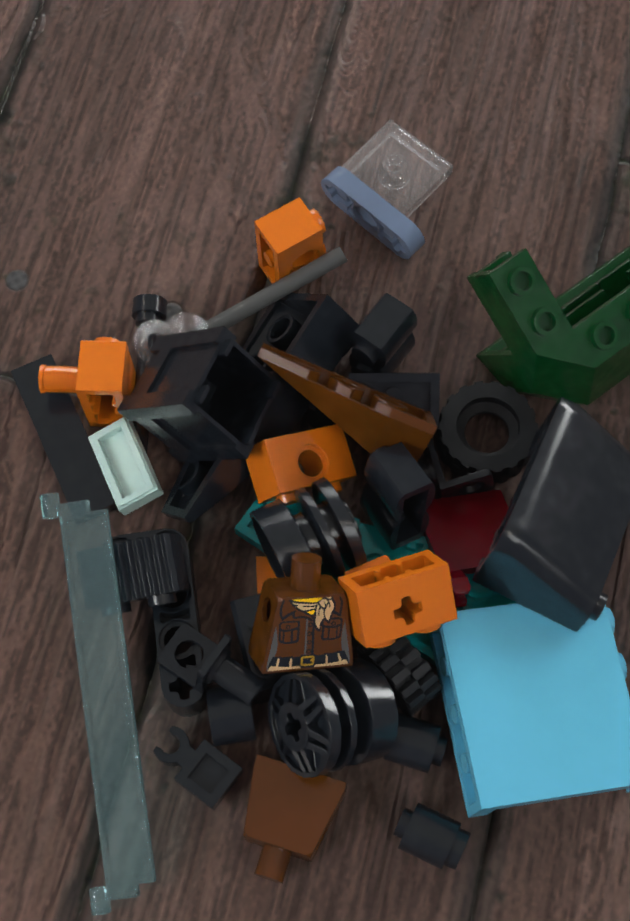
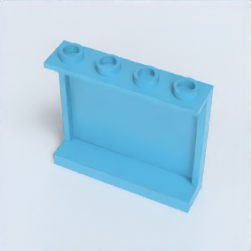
[429,603,630,818]

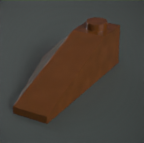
[258,343,437,462]

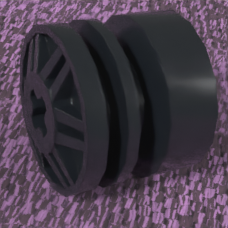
[250,477,367,580]
[268,658,398,778]

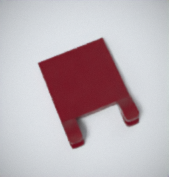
[424,490,509,608]

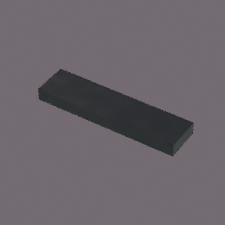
[11,354,117,525]

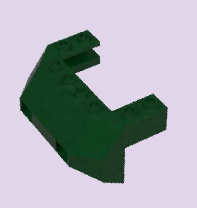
[466,245,630,405]

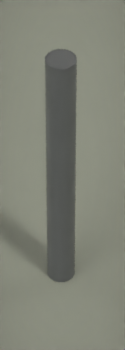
[188,246,348,332]

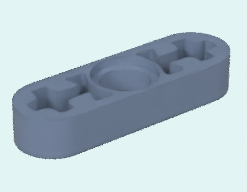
[321,166,425,259]

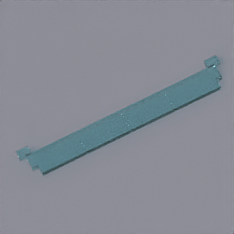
[39,493,157,916]

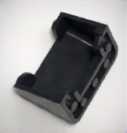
[472,396,630,632]

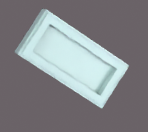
[88,417,164,515]

